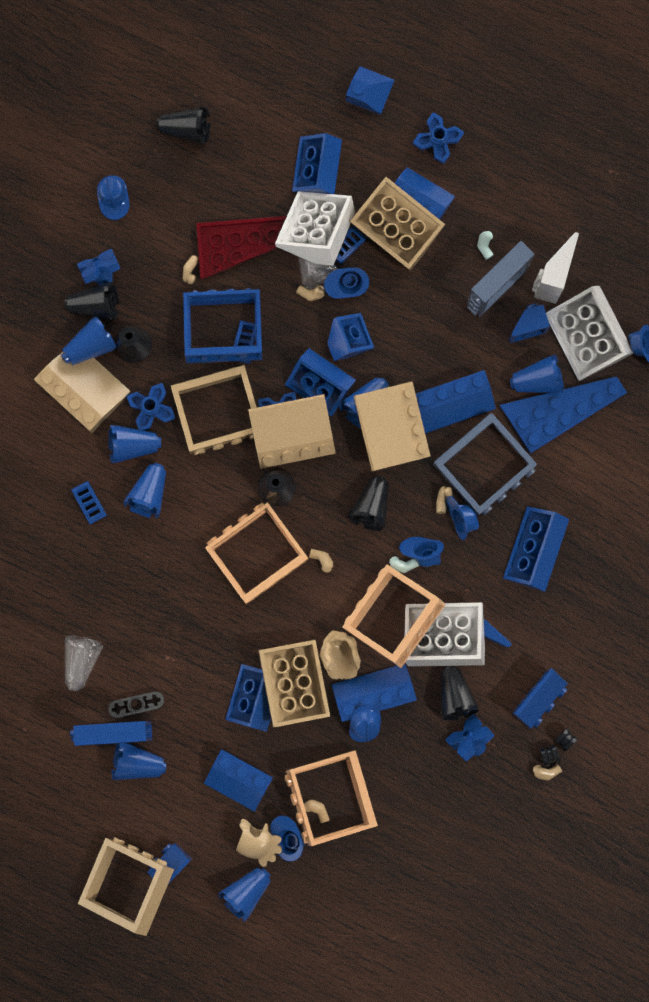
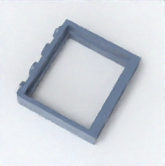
[467,241,535,317]
[433,413,537,516]

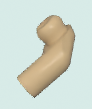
[182,255,199,285]
[296,285,325,301]
[436,486,452,514]
[309,548,333,573]
[532,764,563,781]

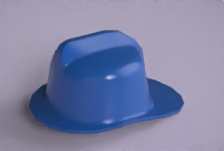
[97,176,129,220]
[324,267,369,299]
[628,325,649,362]
[446,496,479,540]
[399,537,444,567]
[349,706,381,742]
[270,816,305,861]

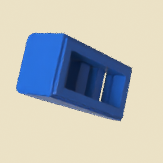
[336,225,367,265]
[234,320,256,364]
[71,481,107,525]
[484,619,512,648]

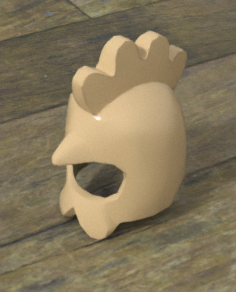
[236,819,282,867]

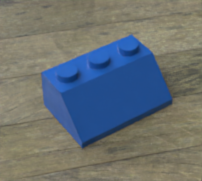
[292,133,342,194]
[395,167,455,220]
[285,348,356,417]
[225,664,271,732]
[512,668,568,729]
[204,749,273,812]

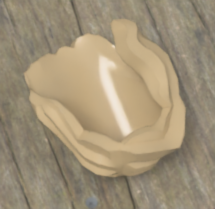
[320,630,361,680]

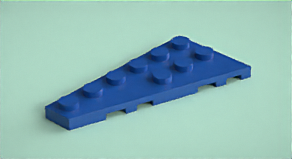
[499,377,627,454]

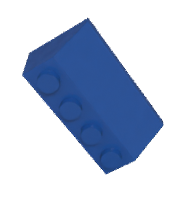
[416,370,496,433]
[503,506,569,592]
[331,663,417,722]

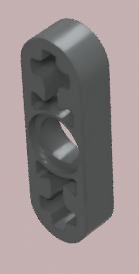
[109,692,164,718]

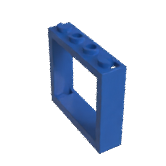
[183,288,262,363]
[70,721,153,746]

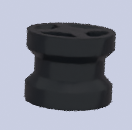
[554,727,578,752]
[539,744,560,767]

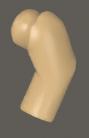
[304,800,330,823]

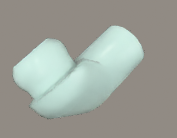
[477,231,494,260]
[389,556,419,573]

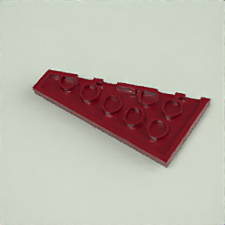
[196,216,287,280]

